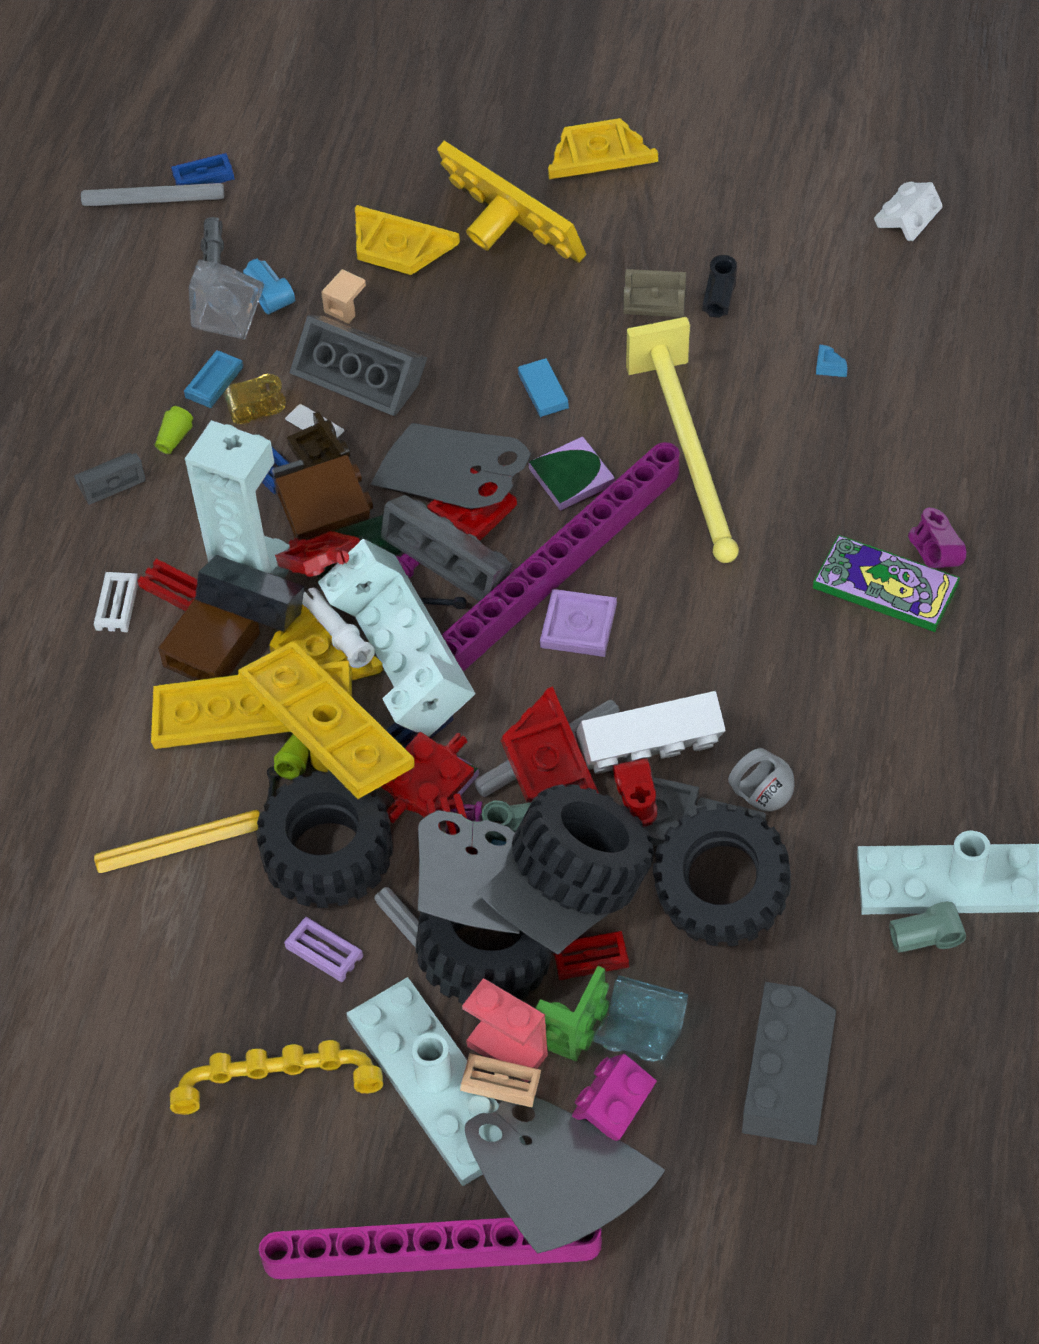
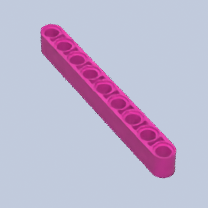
[259,1218,602,1279]

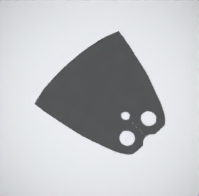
[465,1097,665,1254]

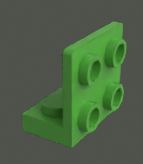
[535,966,609,1061]

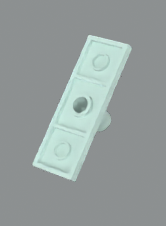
[857,830,1039,915]
[346,977,525,1186]

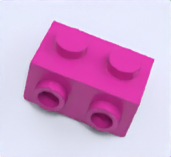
[572,1053,657,1141]

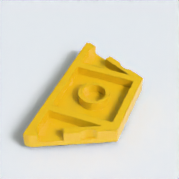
[548,118,658,179]
[355,205,460,275]
[269,604,383,680]

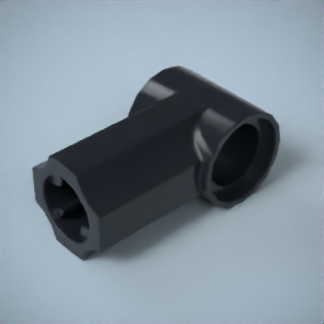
[702,255,737,318]

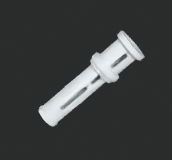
[302,588,375,668]

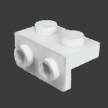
[874,182,942,241]

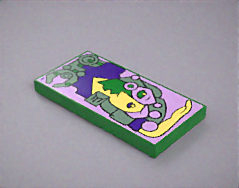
[813,535,960,632]

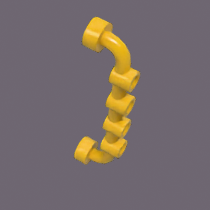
[170,1040,383,1115]

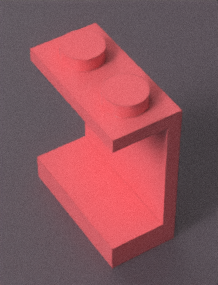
[462,978,548,1083]

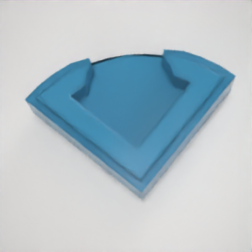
[816,344,847,377]

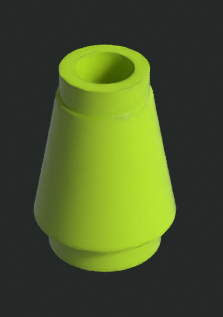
[154,406,193,454]
[274,734,310,780]

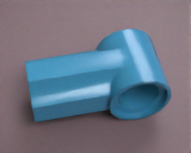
[243,258,295,315]

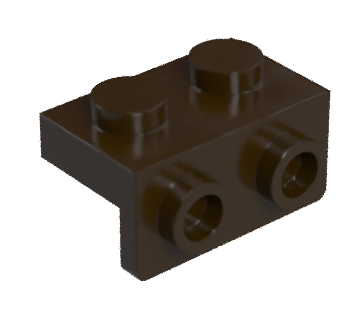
[287,411,351,469]

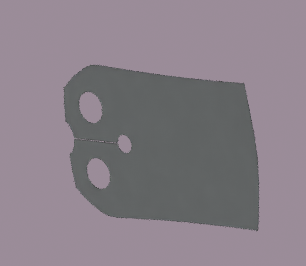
[371,423,531,509]
[418,810,519,934]
[476,859,610,955]

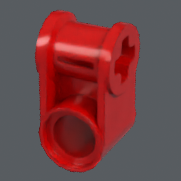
[613,758,658,827]

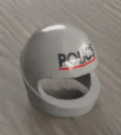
[728,748,795,812]

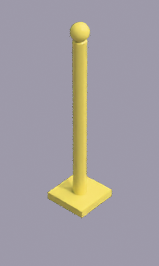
[626,317,739,563]

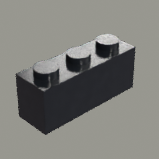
[195,555,305,632]

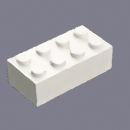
[576,691,726,774]

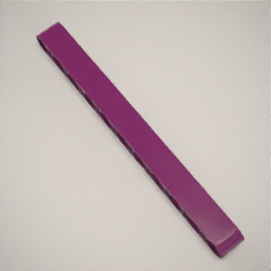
[442,442,680,672]

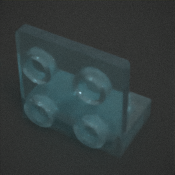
[593,976,688,1061]

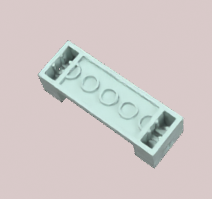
[185,420,290,579]
[318,539,476,737]

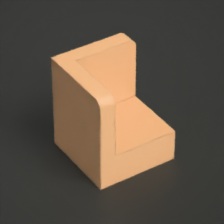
[321,269,366,324]

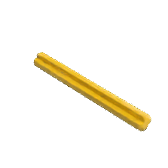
[94,810,260,873]

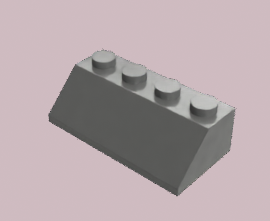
[289,315,427,416]
[381,495,512,601]
[742,982,836,1145]

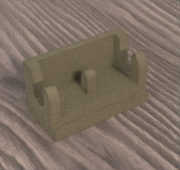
[624,269,686,317]

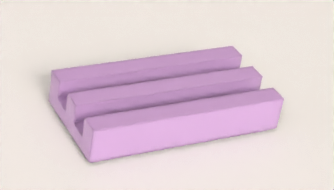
[284,917,363,982]

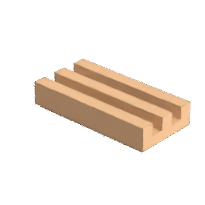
[460,1053,541,1107]

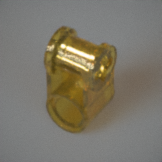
[224,374,286,424]

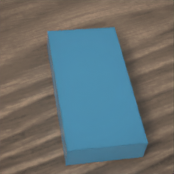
[184,350,243,408]
[518,358,569,417]

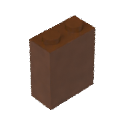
[275,455,373,540]
[158,599,260,681]

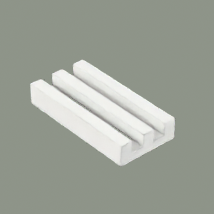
[94,572,139,632]

